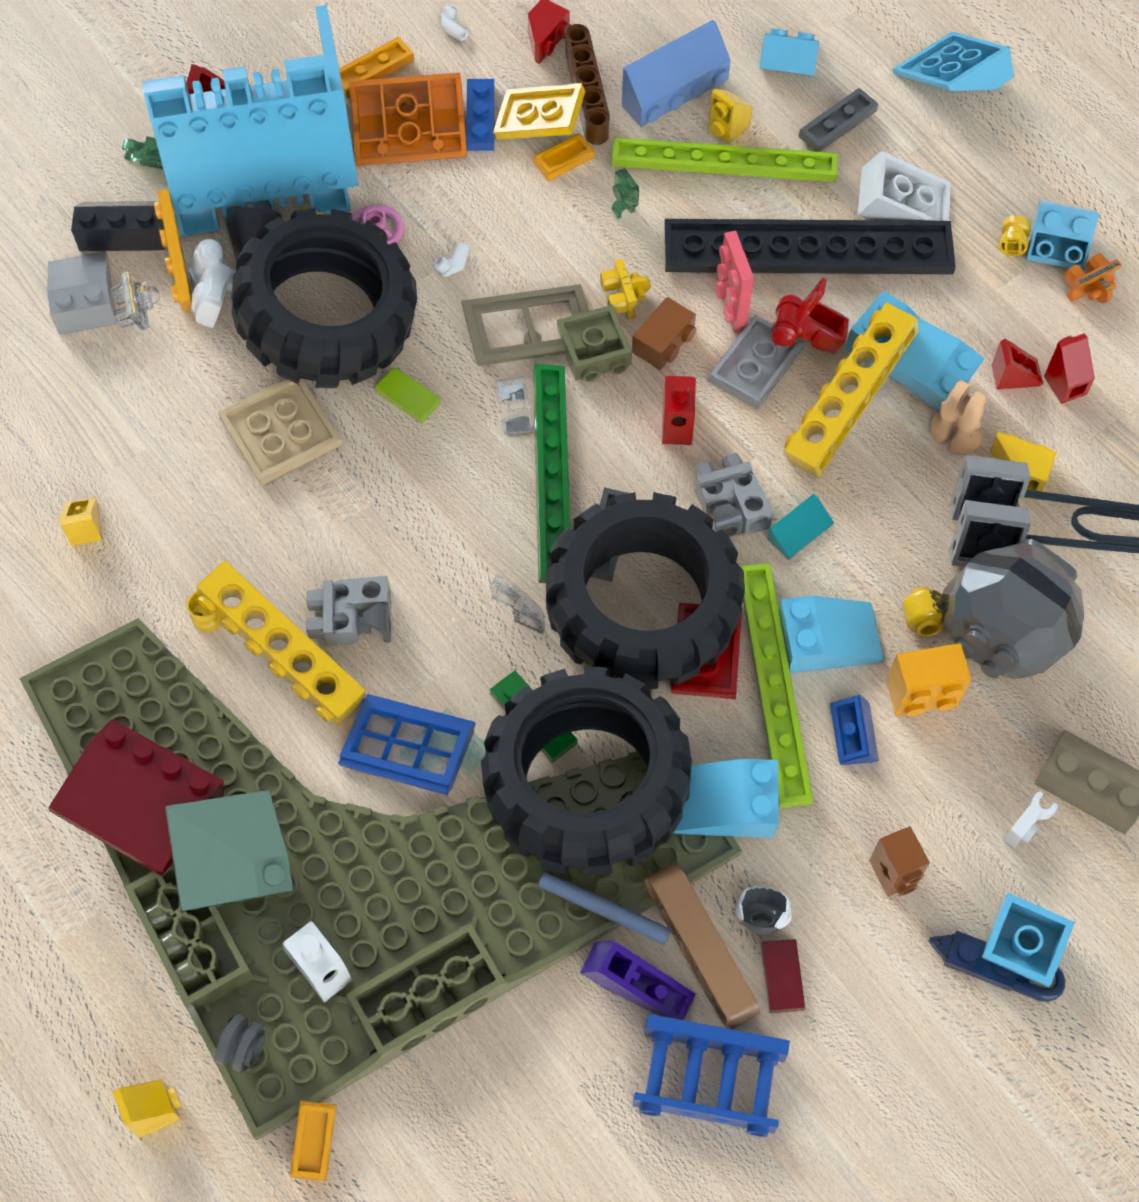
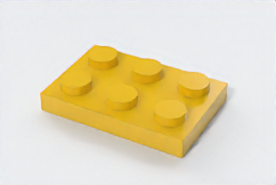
[493,83,585,140]

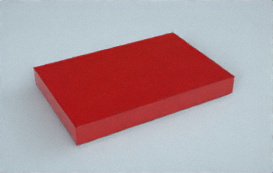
[671,603,742,700]

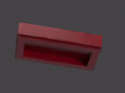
[761,939,805,1013]

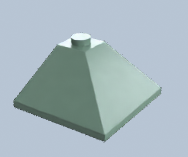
[165,790,293,911]

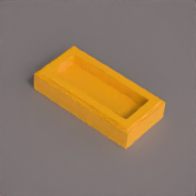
[533,133,595,182]
[290,1100,337,1181]

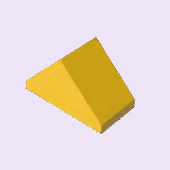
[59,497,102,546]

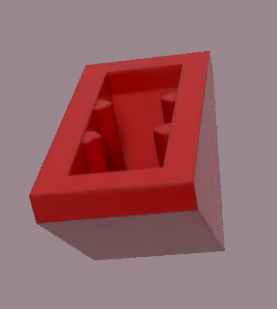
[991,338,1043,390]

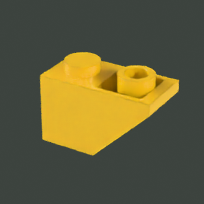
[708,88,753,144]
[990,431,1057,491]

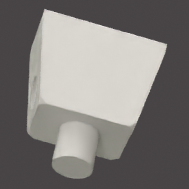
[282,921,353,1003]

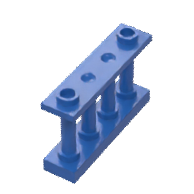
[632,1014,790,1137]

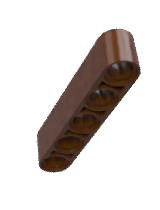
[565,24,610,145]

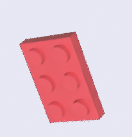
[715,231,754,333]

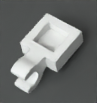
[1003,791,1058,849]

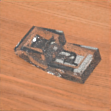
[495,376,535,436]
[491,574,545,634]

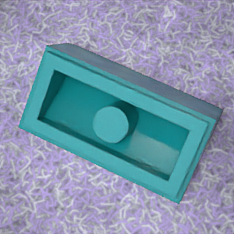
[767,494,834,560]

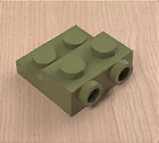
[557,305,632,382]

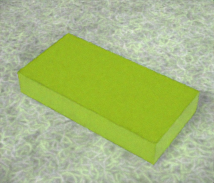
[375,367,441,424]

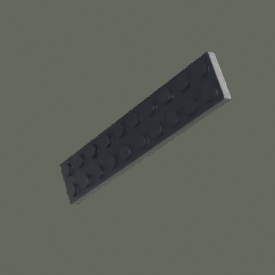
[664,219,956,274]

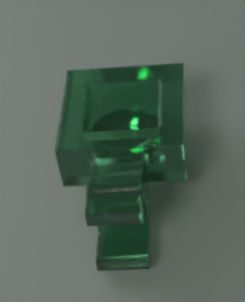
[122,136,164,170]
[611,168,639,219]

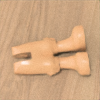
[930,380,986,455]

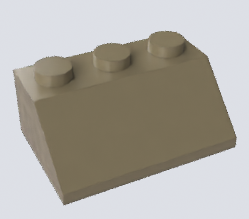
[1034,730,1139,835]

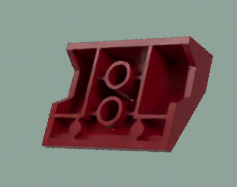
[48,719,224,876]

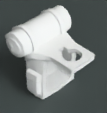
[188,239,236,328]

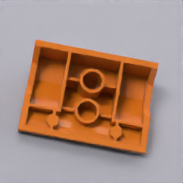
[349,72,467,166]

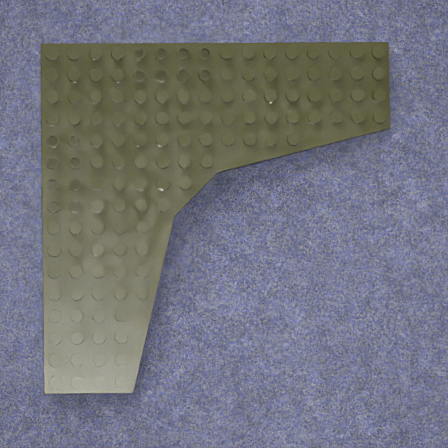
[19,618,742,1140]

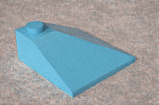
[893,32,1014,91]

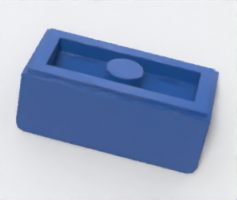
[830,695,879,765]

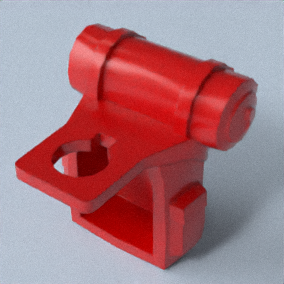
[771,278,849,354]

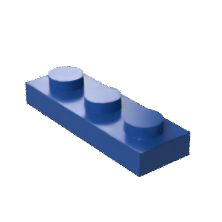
[466,79,495,151]

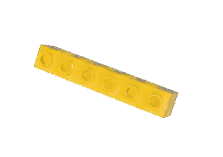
[784,302,919,478]
[196,560,366,727]

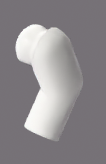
[441,4,468,42]
[434,243,470,277]

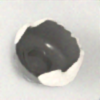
[735,886,792,935]

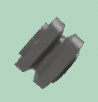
[215,1014,266,1074]

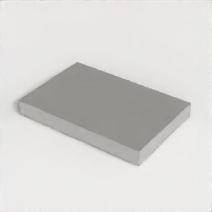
[707,315,805,410]

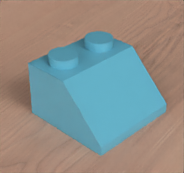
[982,893,1075,987]

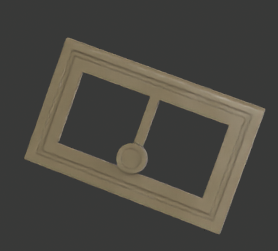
[461,284,589,366]

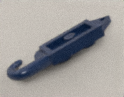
[928,930,1066,1002]

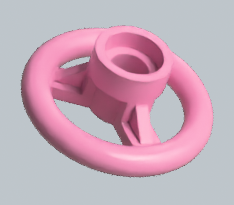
[352,205,404,244]

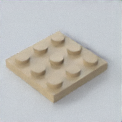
[218,378,342,486]

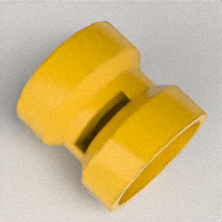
[998,215,1031,256]
[186,591,222,632]

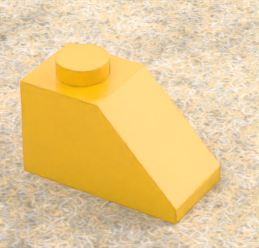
[112,1079,182,1139]

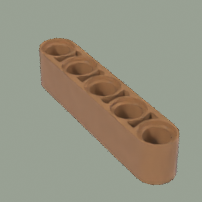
[644,862,760,1030]

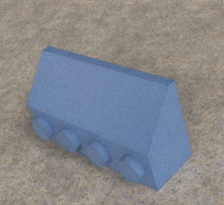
[621,20,731,127]

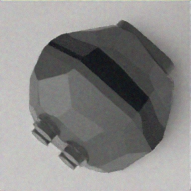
[941,539,1084,679]

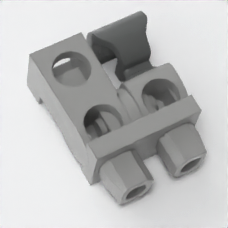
[695,453,773,537]
[306,576,391,646]

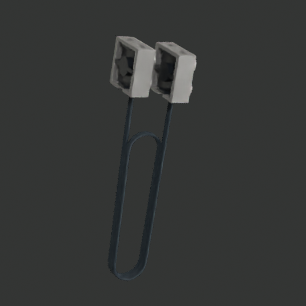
[949,455,1139,567]

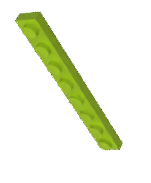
[612,137,838,183]
[740,563,813,808]

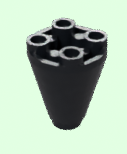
[225,202,283,260]

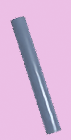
[538,871,672,945]

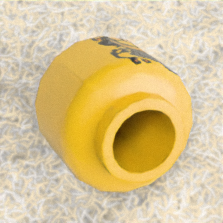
[902,587,944,637]

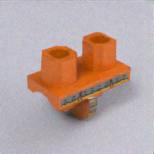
[1063,253,1122,303]

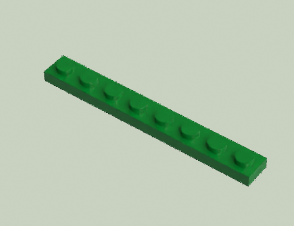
[533,363,570,583]

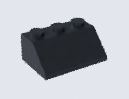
[71,201,166,251]

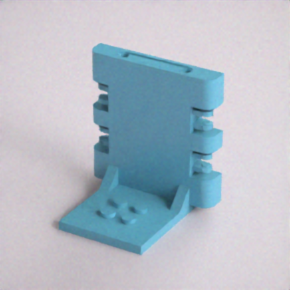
[143,5,359,237]

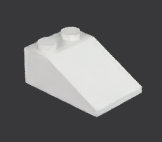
[858,151,951,221]

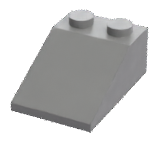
[47,251,118,335]

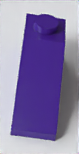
[580,940,696,1020]

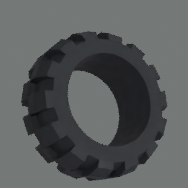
[546,492,745,689]

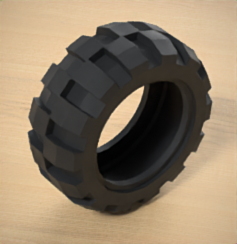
[231,208,417,388]
[481,666,692,876]

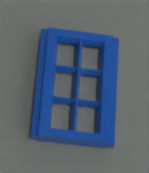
[338,694,476,796]

